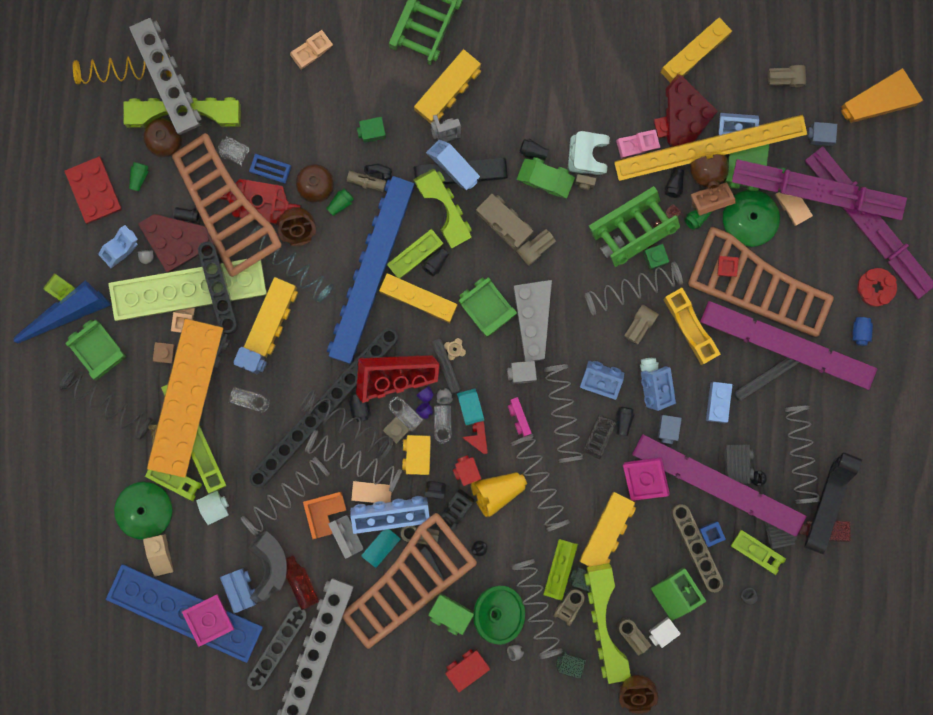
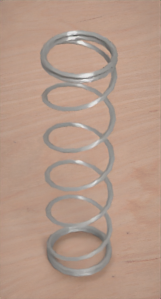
[585,261,683,316]
[544,364,583,463]
[785,406,820,504]
[305,430,402,492]
[511,434,570,532]
[241,456,330,536]
[511,559,563,659]

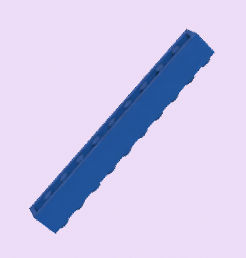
[327,176,415,365]

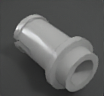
[600,235,625,258]

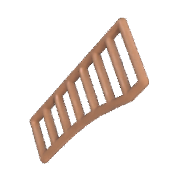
[172,133,281,277]
[688,227,834,337]
[342,513,477,649]

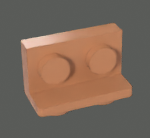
[691,182,735,216]

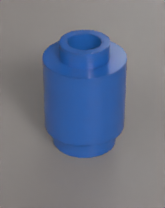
[852,317,873,346]

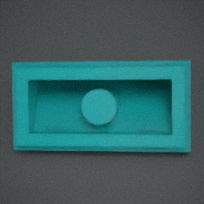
[361,529,401,568]

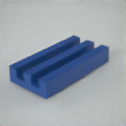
[249,154,292,184]

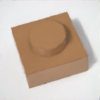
[153,342,175,364]

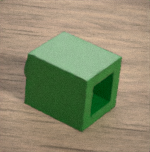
[357,117,386,143]
[643,244,669,271]

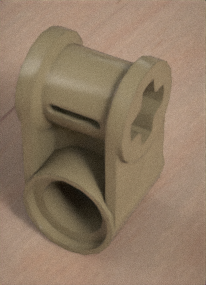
[553,588,584,626]

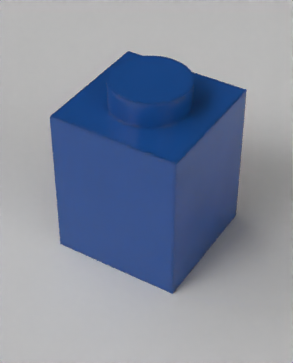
[698,521,726,547]

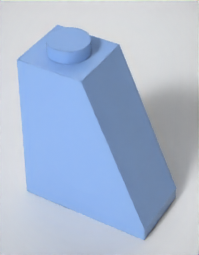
[426,139,480,190]

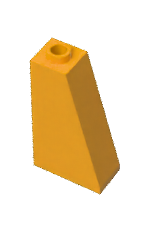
[841,68,923,123]

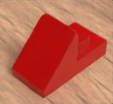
[462,421,488,454]

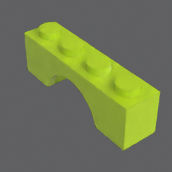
[413,169,472,248]

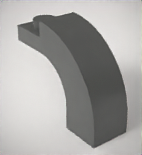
[249,531,287,603]

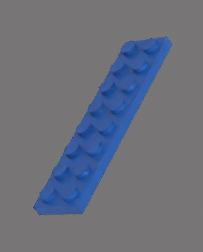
[106,564,263,663]

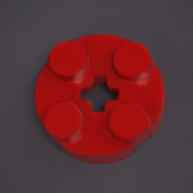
[857,268,897,307]

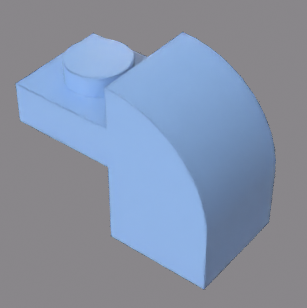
[98,225,138,268]

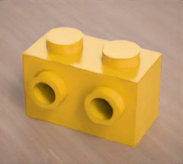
[402,435,431,475]

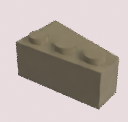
[476,194,533,252]

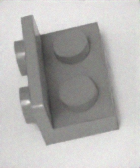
[430,114,461,142]
[328,515,364,559]

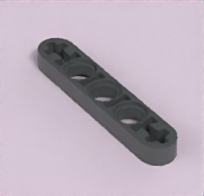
[247,606,307,690]

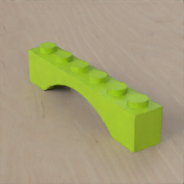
[124,97,241,128]
[161,384,227,494]
[584,563,631,684]

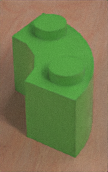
[516,157,575,199]

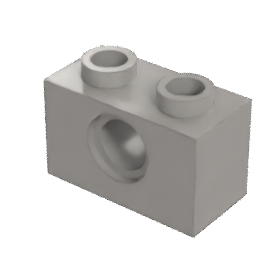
[507,361,537,384]

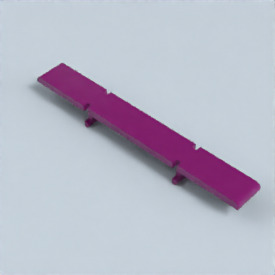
[805,146,933,299]
[732,159,907,220]
[700,301,877,390]
[632,434,807,537]

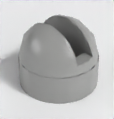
[138,250,154,264]
[437,388,452,405]
[507,645,524,661]

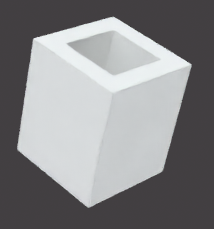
[649,617,680,648]

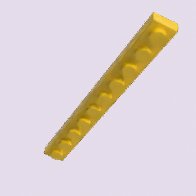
[614,115,807,181]

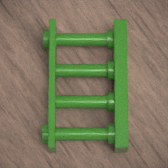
[389,0,463,65]
[589,186,680,267]

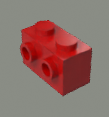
[453,455,481,486]
[445,649,490,692]

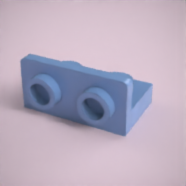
[580,361,625,400]
[641,366,676,411]

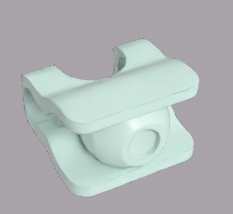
[568,131,610,175]

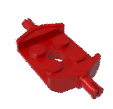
[219,179,301,225]

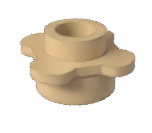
[444,338,466,360]

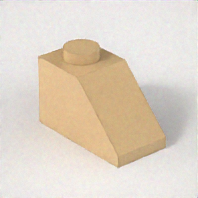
[143,534,174,577]

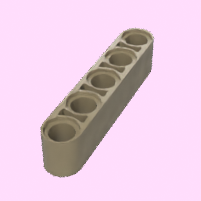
[671,504,723,593]

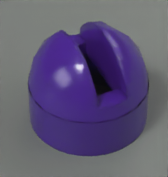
[417,386,433,402]
[416,402,433,419]

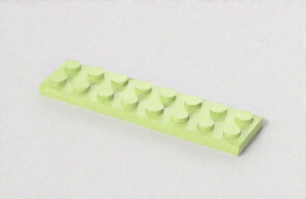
[109,259,267,321]

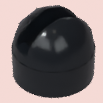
[751,471,767,486]
[472,541,487,556]

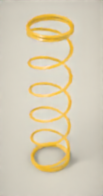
[73,55,172,85]

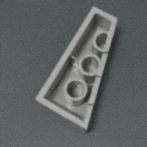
[513,280,552,362]

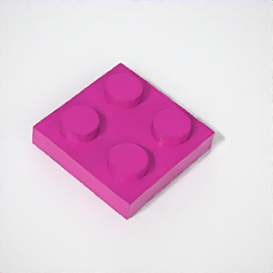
[508,397,532,437]
[623,458,670,501]
[182,594,234,647]

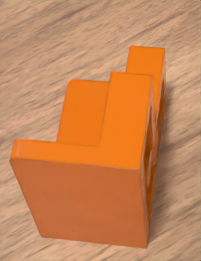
[303,492,347,539]

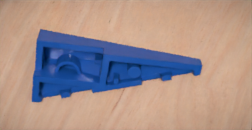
[13,280,111,343]

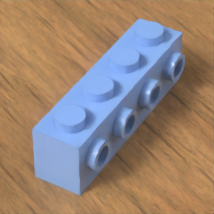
[350,496,430,534]

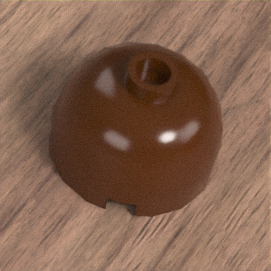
[144,119,182,157]
[690,154,729,189]
[296,164,334,202]
[277,207,316,246]
[619,675,658,714]

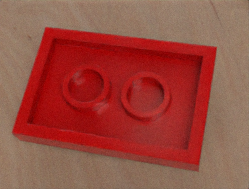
[65,156,122,224]

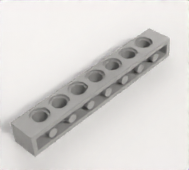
[277,578,354,715]

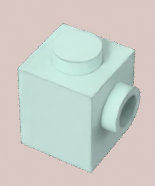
[196,491,229,525]

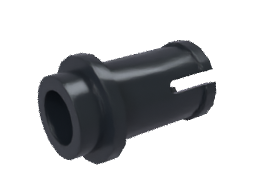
[174,207,199,223]

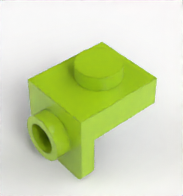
[43,273,75,301]

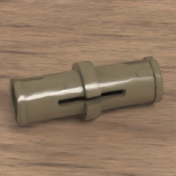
[346,170,386,192]

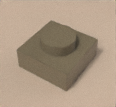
[575,174,596,190]
[383,417,410,444]

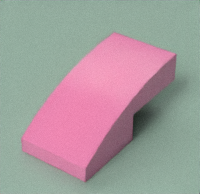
[616,129,660,159]

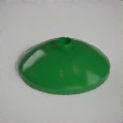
[722,190,780,247]
[114,482,173,540]
[473,586,525,644]

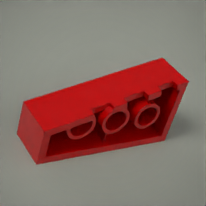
[356,355,439,403]

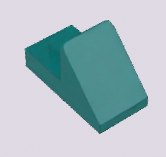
[457,389,484,425]

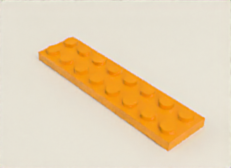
[147,318,223,478]

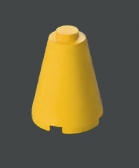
[471,472,527,517]

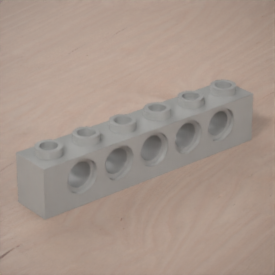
[129,18,202,135]

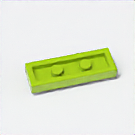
[387,229,444,279]
[543,539,578,600]

